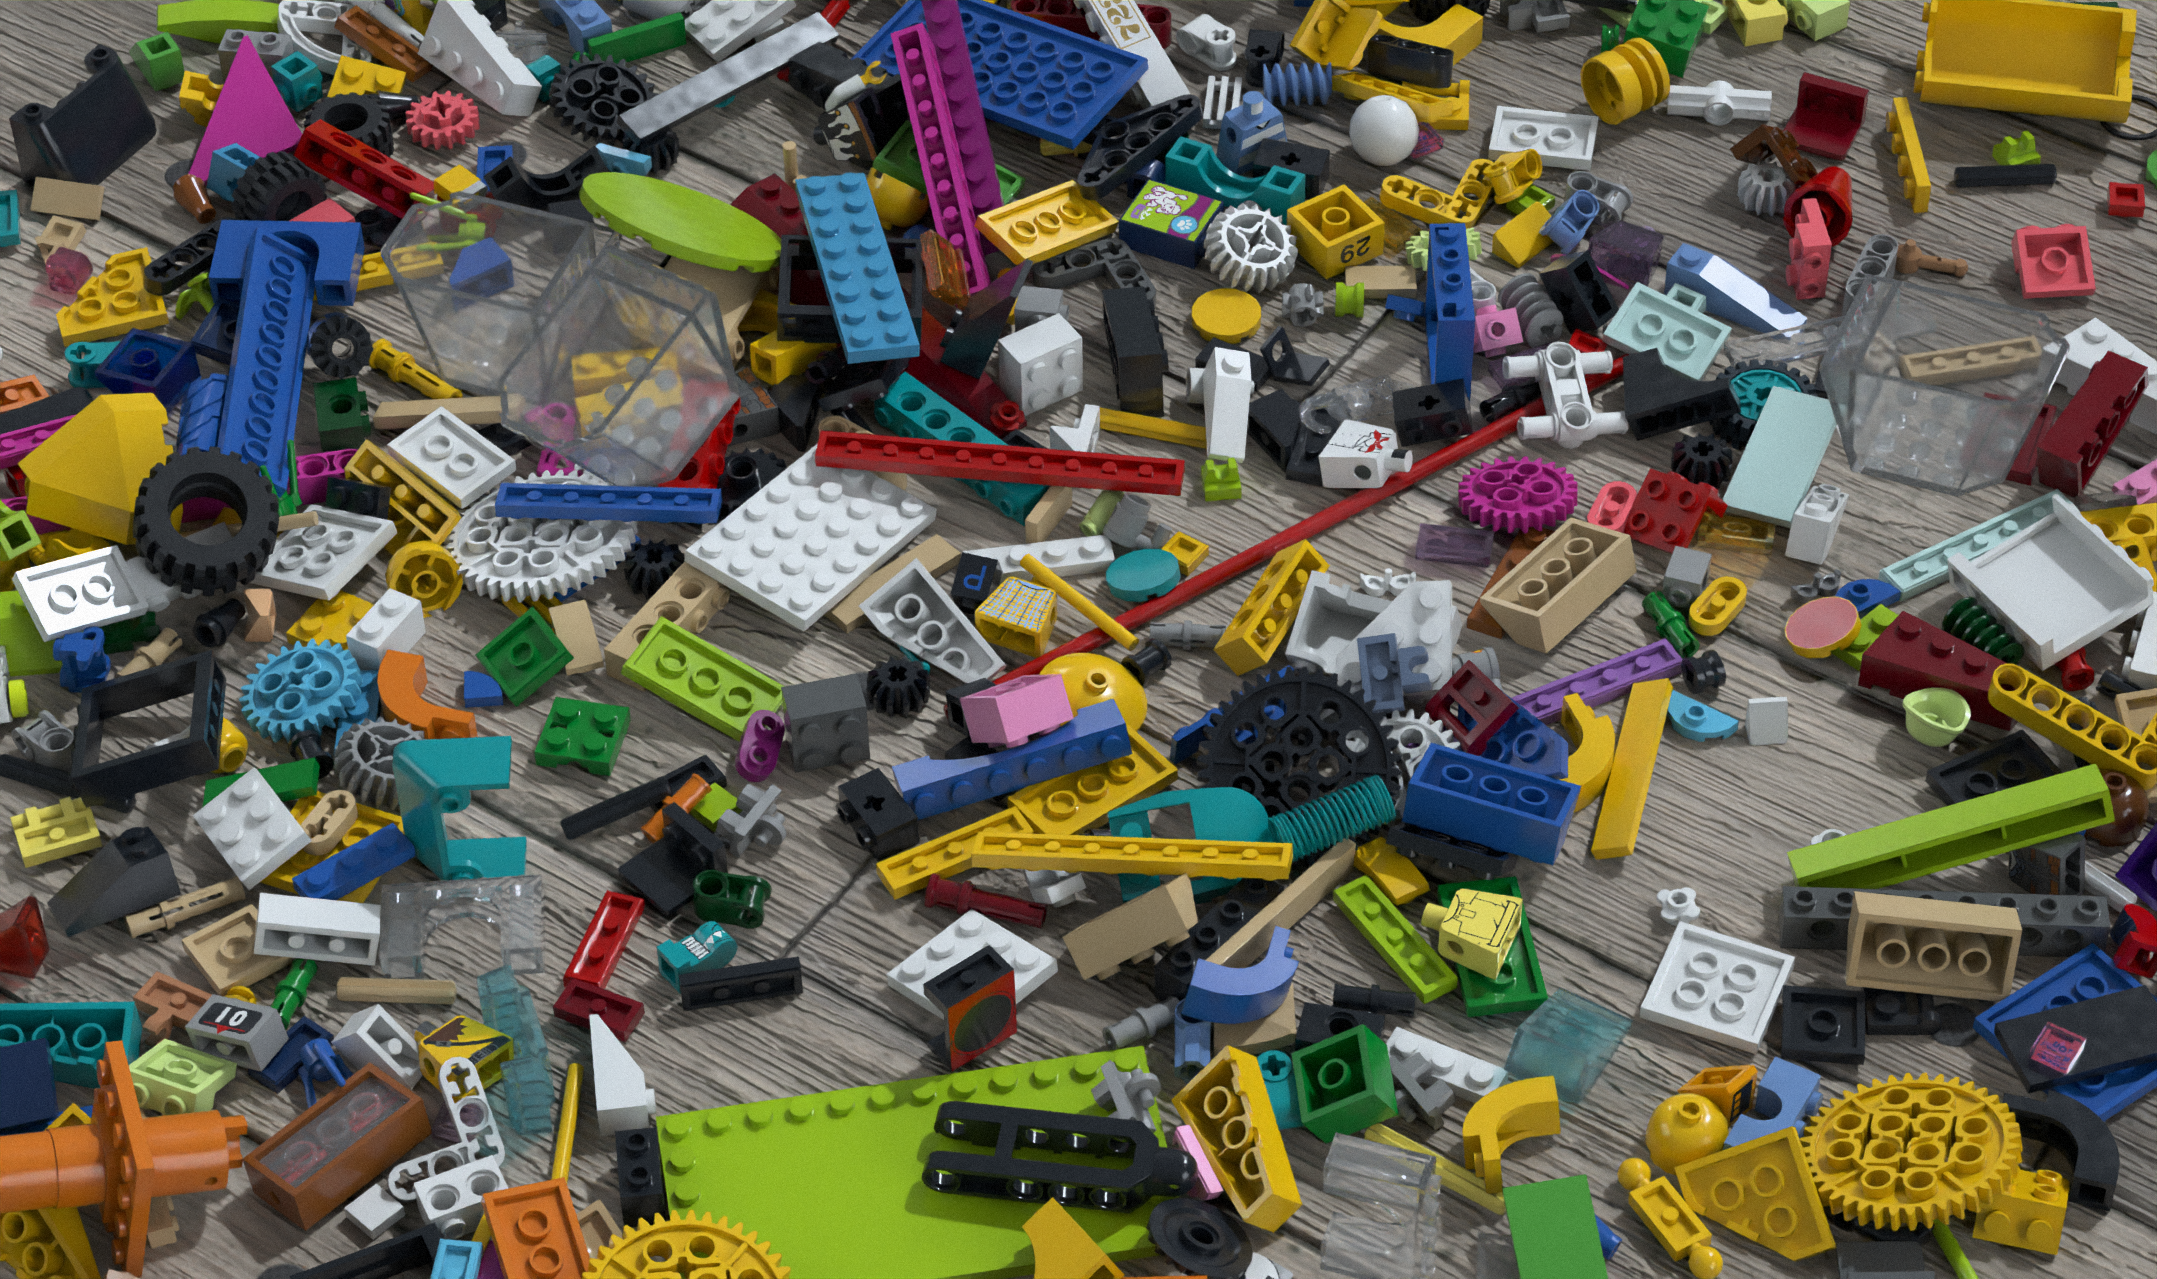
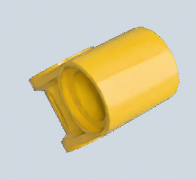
[1483,149,1542,204]

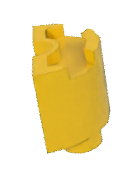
[179,71,224,127]

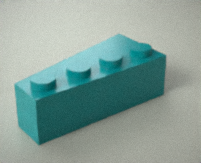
[0,1001,142,1089]

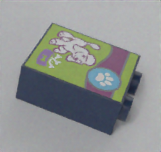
[1119,179,1224,270]

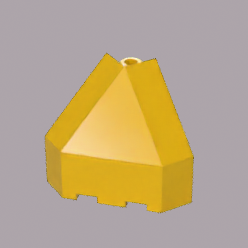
[18,393,183,545]

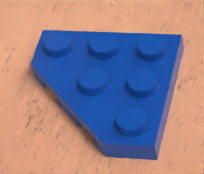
[1457,689,1568,780]

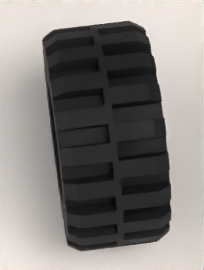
[133,446,280,596]

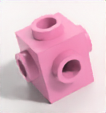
[1473,304,1523,358]

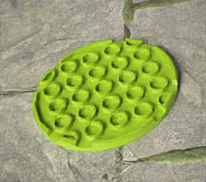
[579,172,781,273]

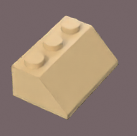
[1062,873,1198,981]

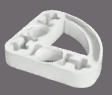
[278,0,372,75]

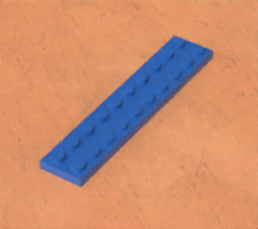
[217,227,318,498]

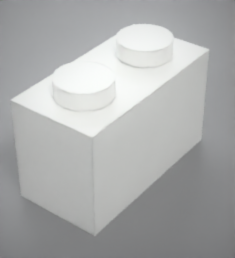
[346,588,426,670]

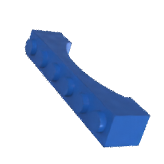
[892,699,1132,820]

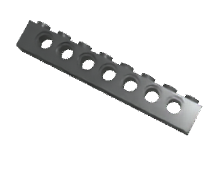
[1778,886,2110,957]

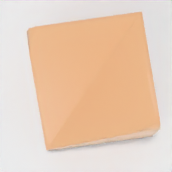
[243,589,277,642]

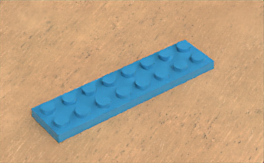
[795,173,920,364]

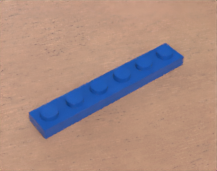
[495,483,722,524]

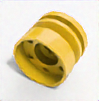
[1580,38,1670,125]

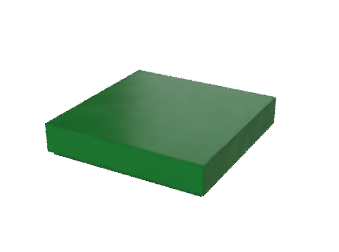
[475,606,574,707]

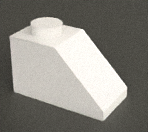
[331,1004,422,1090]

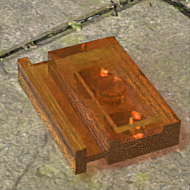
[920,229,971,311]

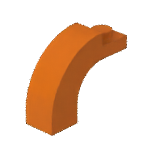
[377,649,478,739]

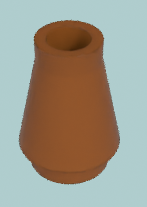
[173,174,216,224]

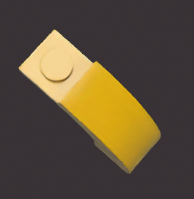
[1560,693,1615,813]
[1462,1076,1561,1194]

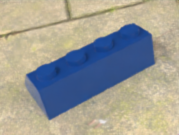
[1402,743,1581,866]

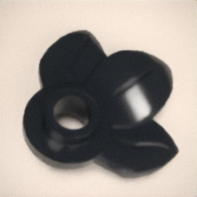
[355,206,422,249]

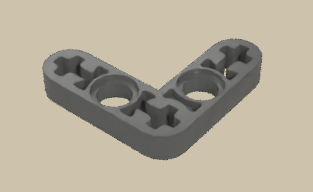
[1033,238,1156,307]

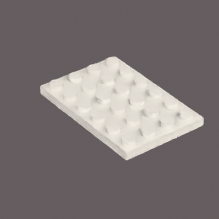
[684,443,937,632]

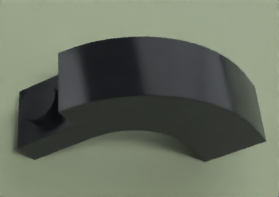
[483,146,612,219]
[2002,1090,2120,1211]

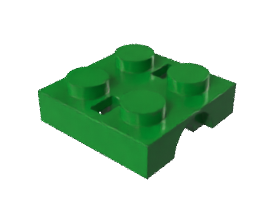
[534,697,631,776]

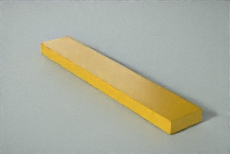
[1591,678,1673,860]

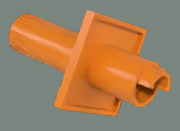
[0,1040,248,1279]

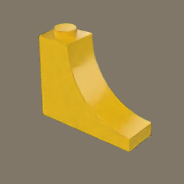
[1022,1197,1125,1279]

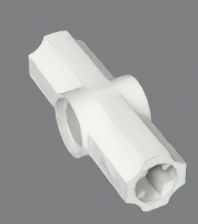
[1667,80,1772,126]

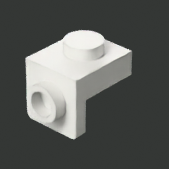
[1022,869,1086,908]

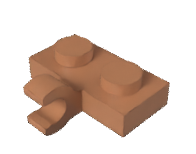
[133,971,212,1047]

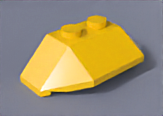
[344,439,462,555]

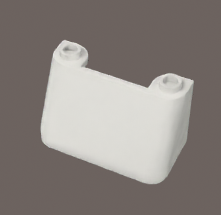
[1285,570,1462,704]

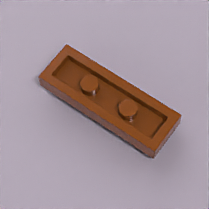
[334,5,433,83]

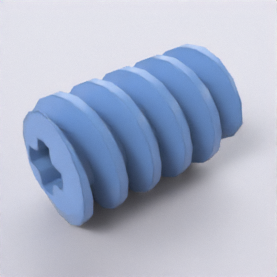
[1263,62,1332,106]

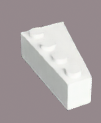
[418,0,542,117]

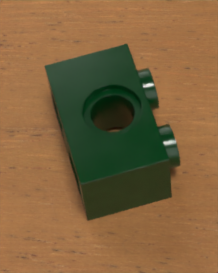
[313,377,372,453]

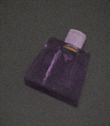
[1588,221,1664,287]

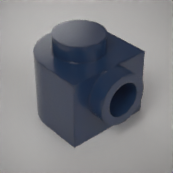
[1124,158,1166,199]

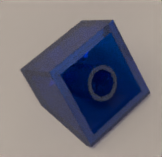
[94,328,201,416]

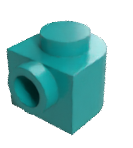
[526,55,561,102]

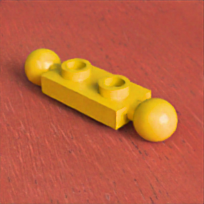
[1617,1158,1723,1279]

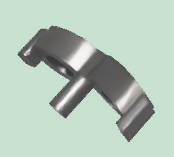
[1790,569,1841,604]

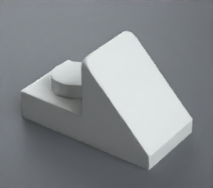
[1050,404,1100,452]

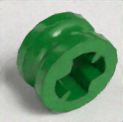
[1601,24,1619,53]

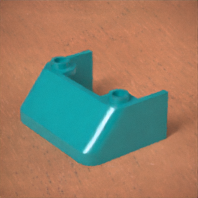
[392,736,527,892]

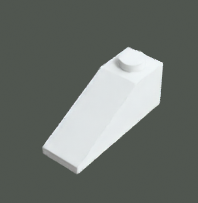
[1202,347,1251,463]
[589,1014,656,1136]

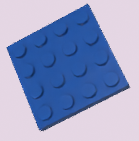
[1973,943,2157,1122]

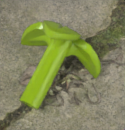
[175,272,215,320]

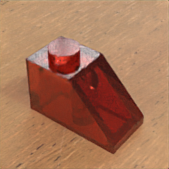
[0,896,50,979]

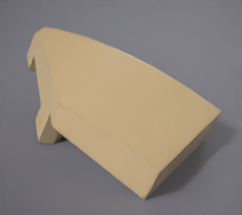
[35,215,87,271]

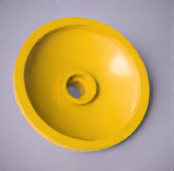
[1039,653,1147,733]

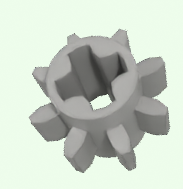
[1281,283,1324,327]

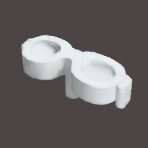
[1359,568,1416,597]

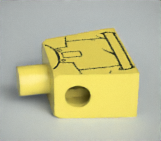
[1421,889,1523,980]

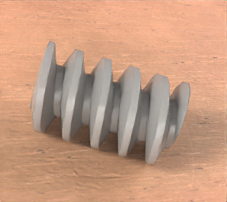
[1498,273,1563,349]

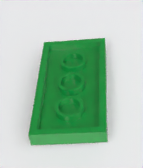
[1437,876,1548,1017]

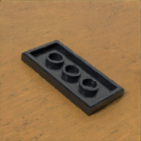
[1994,985,2157,1094]

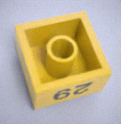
[1287,184,1385,279]

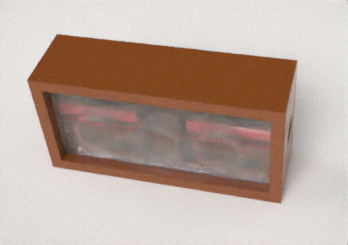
[242,1062,432,1231]

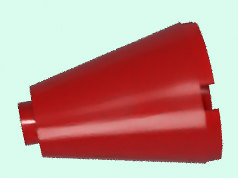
[1783,166,1853,247]

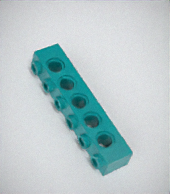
[874,372,1051,526]

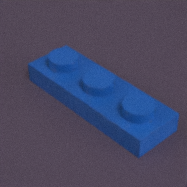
[292,823,416,900]

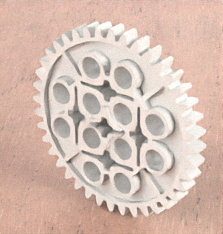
[443,470,638,602]

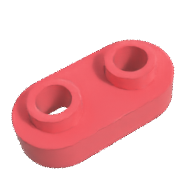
[1587,481,1637,533]

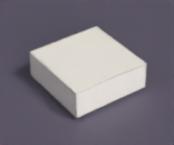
[344,1184,405,1240]

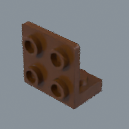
[1730,124,1818,186]

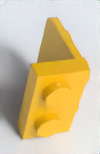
[1289,0,1382,71]
[1972,1166,2070,1255]

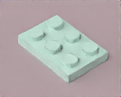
[1602,282,1732,381]

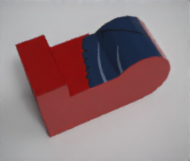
[2109,904,2157,979]

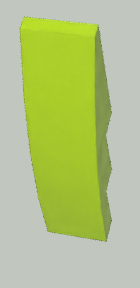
[156,0,279,44]

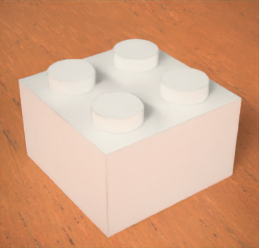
[998,313,1083,416]

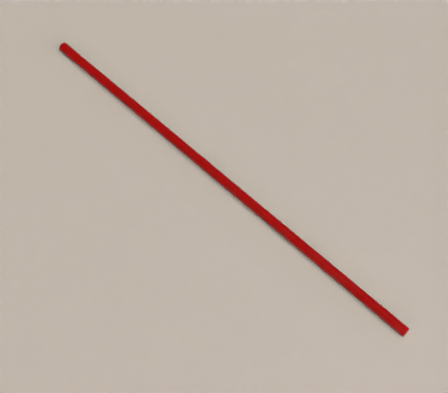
[943,354,1629,719]

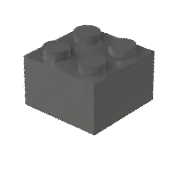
[781,673,870,773]

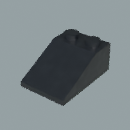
[940,259,1033,380]
[47,826,181,937]

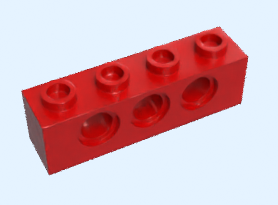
[294,119,435,224]
[658,378,741,489]

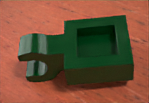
[93,611,160,655]

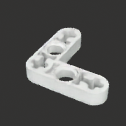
[387,1056,505,1203]

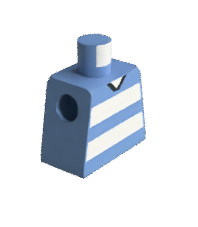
[1216,91,1287,175]

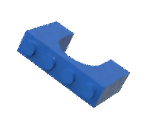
[209,220,365,306]

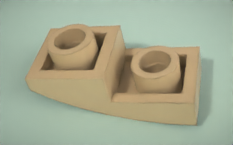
[549,599,604,676]

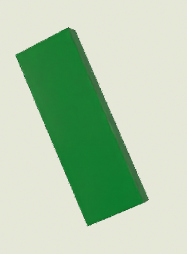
[587,12,687,64]
[202,757,320,808]

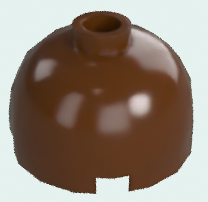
[2084,769,2149,847]

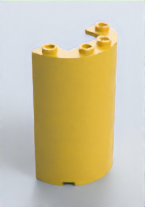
[1913,0,2137,123]

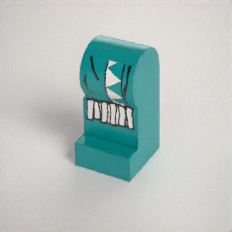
[656,921,738,994]

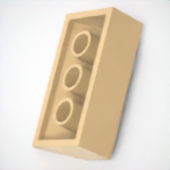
[1480,517,1637,654]
[1846,891,2022,1002]

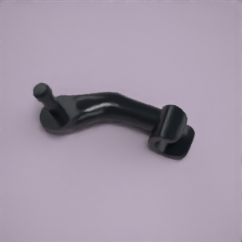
[1835,1212,1935,1246]

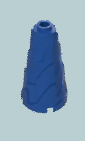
[176,373,228,456]

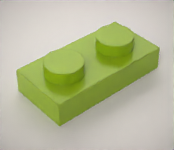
[1830,604,1898,672]

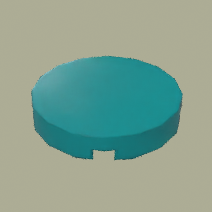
[1106,549,1181,602]

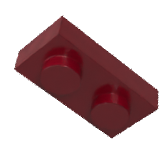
[553,978,645,1042]

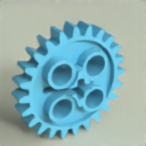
[239,639,363,743]

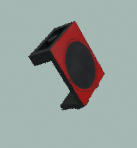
[923,945,1017,1072]

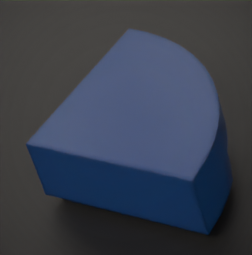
[464,671,503,708]

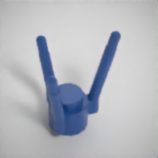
[298,1038,354,1109]

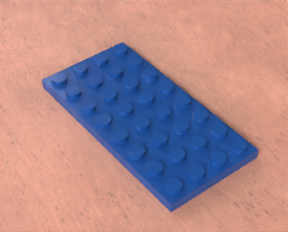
[851,0,1149,150]

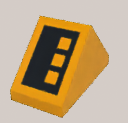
[1677,1064,1758,1128]

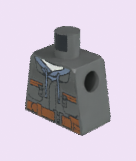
[725,366,780,446]
[2006,833,2085,896]

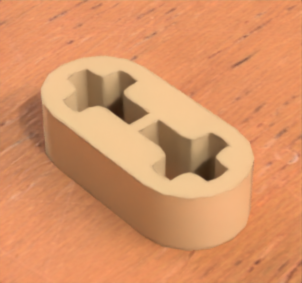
[300,790,358,856]

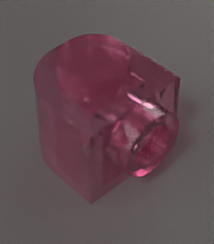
[45,247,93,295]

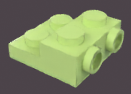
[129,1039,237,1115]

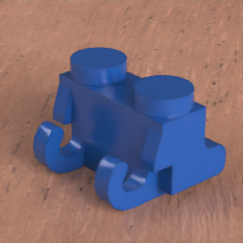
[53,626,111,693]

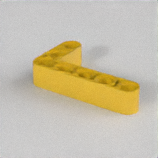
[1988,664,2157,790]

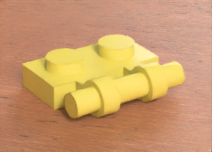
[10,796,102,868]

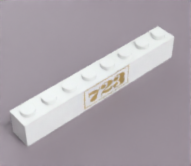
[1073,0,1198,125]

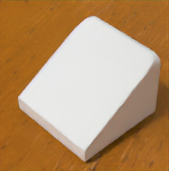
[1745,697,1788,746]

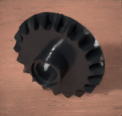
[716,447,787,520]
[1146,1198,1253,1279]

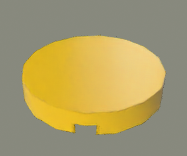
[1192,288,1261,344]

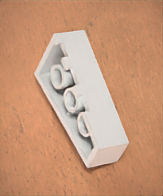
[2040,317,2157,434]

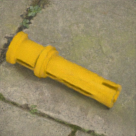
[368,338,463,399]

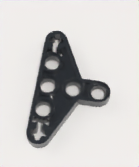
[1077,94,1203,200]

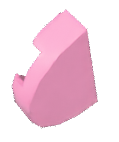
[1172,1125,1224,1201]

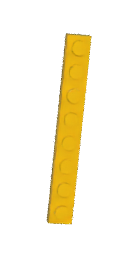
[971,831,1293,881]

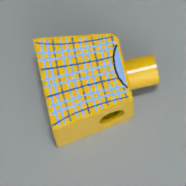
[975,576,1058,658]

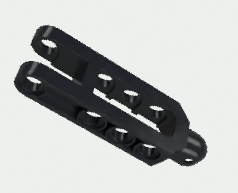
[921,1101,1198,1214]

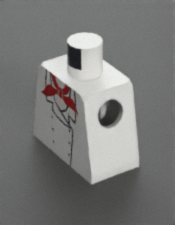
[1319,420,1413,488]

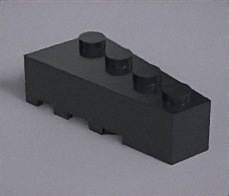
[788,41,907,136]
[1102,286,1169,417]

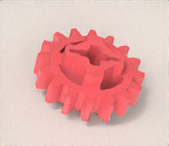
[406,91,480,150]

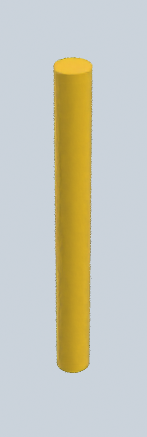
[1020,554,1139,651]
[551,1063,584,1183]

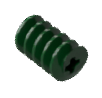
[1941,597,2025,665]

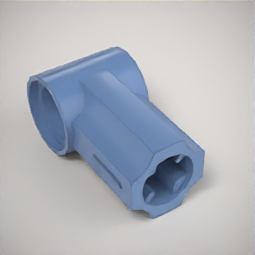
[1174,998,1211,1083]

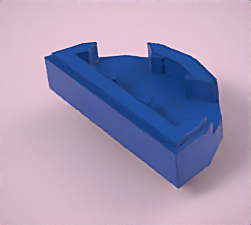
[1835,579,1901,619]

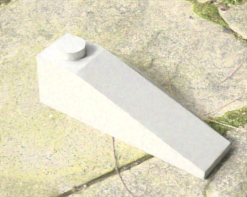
[859,558,1007,684]

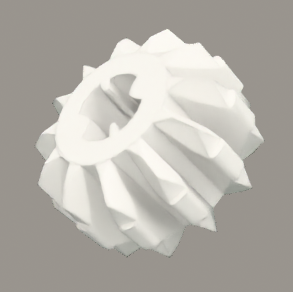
[1738,160,1796,217]

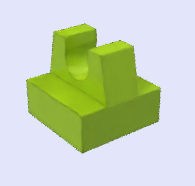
[1992,130,2041,165]
[1201,458,1242,501]

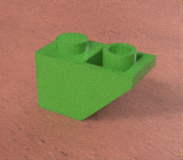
[129,32,185,92]

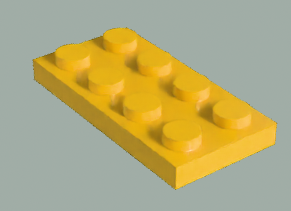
[974,180,1119,265]
[1008,725,1178,835]

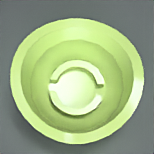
[1902,688,1971,747]

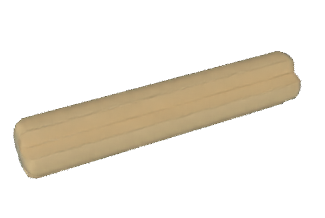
[336,977,457,1005]

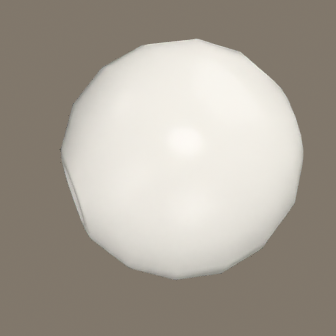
[1349,95,1419,166]

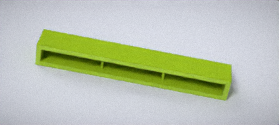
[1787,764,2115,889]

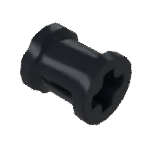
[1121,638,1172,686]
[288,730,334,780]

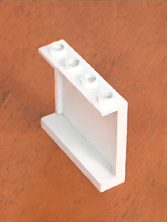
[1947,494,2154,671]

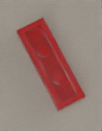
[563,890,645,989]

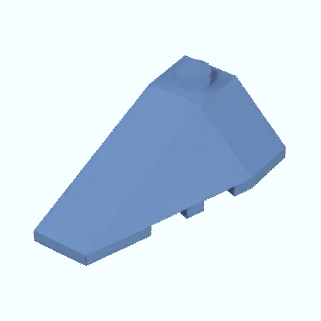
[1664,243,1807,344]

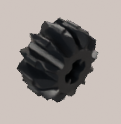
[622,129,680,175]
[1670,431,1733,489]
[624,538,685,600]
[866,655,930,719]

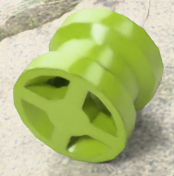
[1335,282,1364,318]

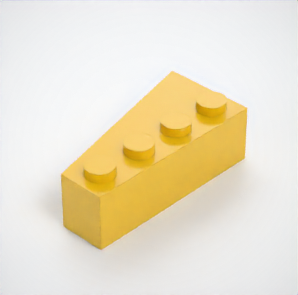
[1171,1045,1302,1233]

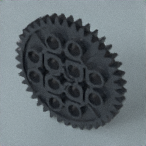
[1196,667,1402,870]

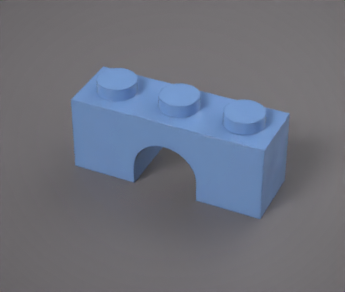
[538,0,613,57]
[1723,1057,1823,1150]

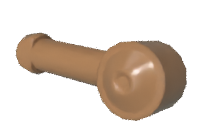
[1895,239,1968,277]

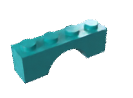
[1166,136,1305,225]

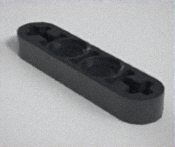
[143,217,237,296]

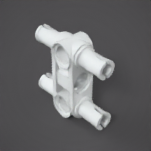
[1502,341,1628,449]

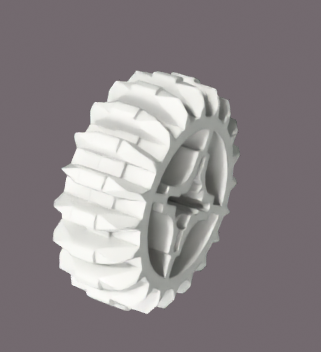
[1204,203,1298,294]

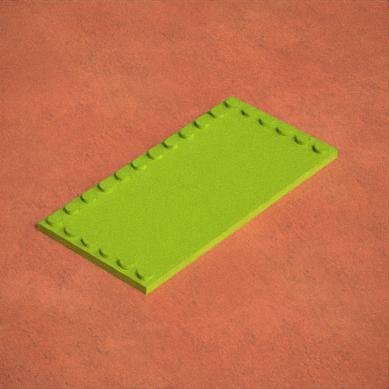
[656,1046,1179,1279]

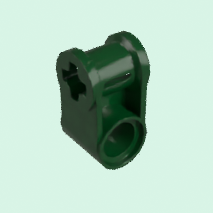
[693,870,772,929]

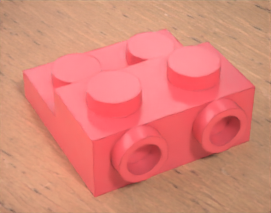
[1786,198,1832,300]
[2011,224,2096,299]

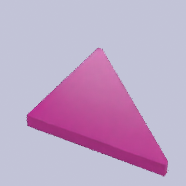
[189,35,302,185]

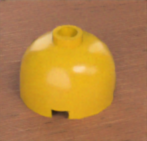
[866,167,930,230]
[385,541,463,618]
[1645,1093,1729,1176]

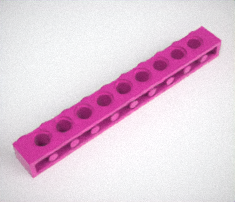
[891,23,991,311]

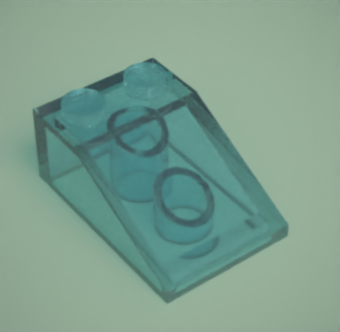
[1504,987,1633,1104]

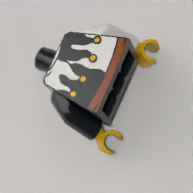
[813,61,893,170]

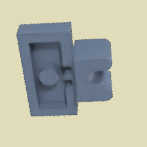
[1357,633,1432,714]

